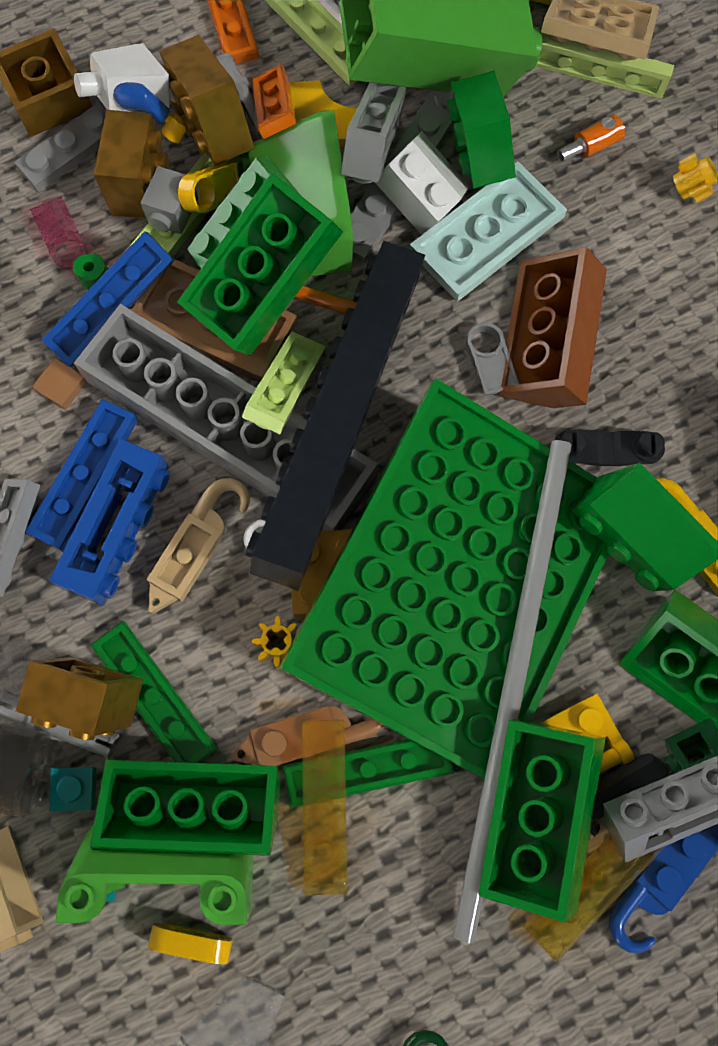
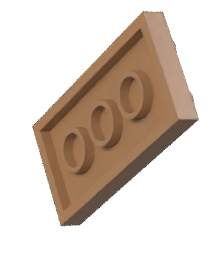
[132,259,297,382]

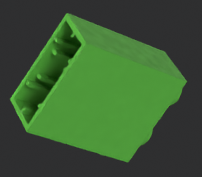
[339,0,542,97]

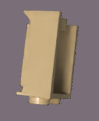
[0,826,44,953]

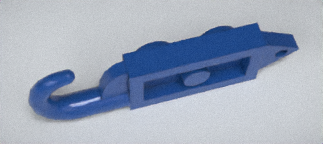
[609,824,718,953]

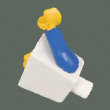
[74,43,186,144]

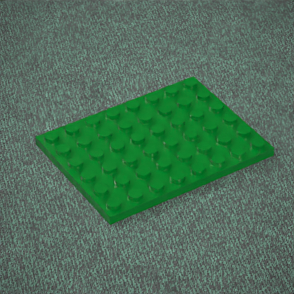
[279,378,609,780]

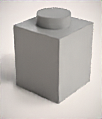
[140,166,198,234]

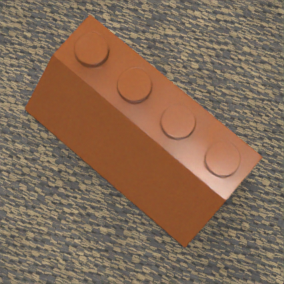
[497,246,607,408]

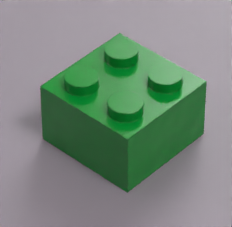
[447,70,516,189]

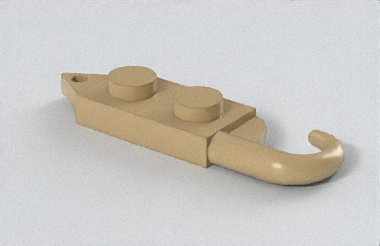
[146,478,250,614]

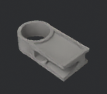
[466,323,519,399]

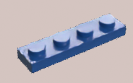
[41,231,175,367]
[25,399,139,552]

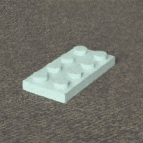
[409,161,567,302]

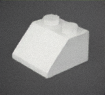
[375,131,469,235]

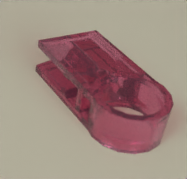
[30,196,88,270]

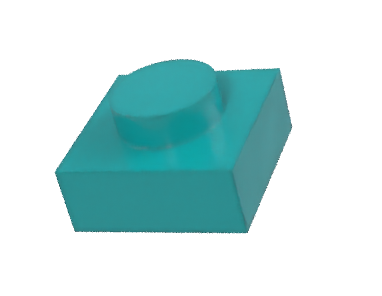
[49,767,96,811]

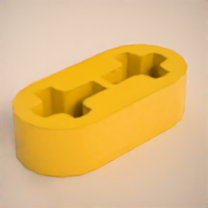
[147,923,233,964]

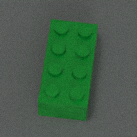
[478,719,606,923]

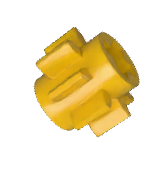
[673,153,718,203]
[252,616,298,669]

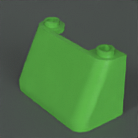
[242,110,353,276]
[55,825,254,925]

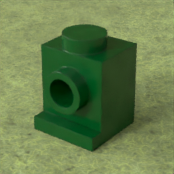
[663,718,718,775]

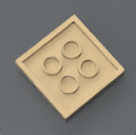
[541,0,659,60]

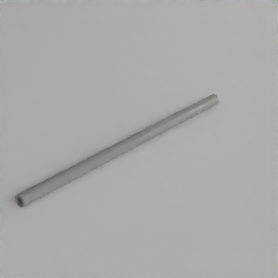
[453,440,572,943]

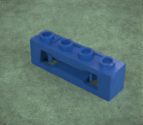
[49,439,170,606]

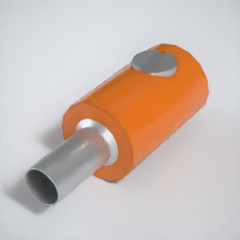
[557,114,625,162]

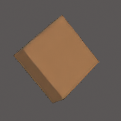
[32,358,87,411]

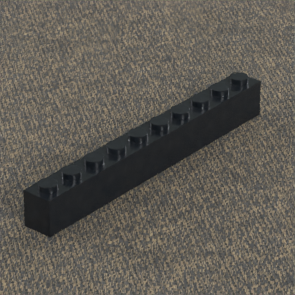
[245,240,425,591]

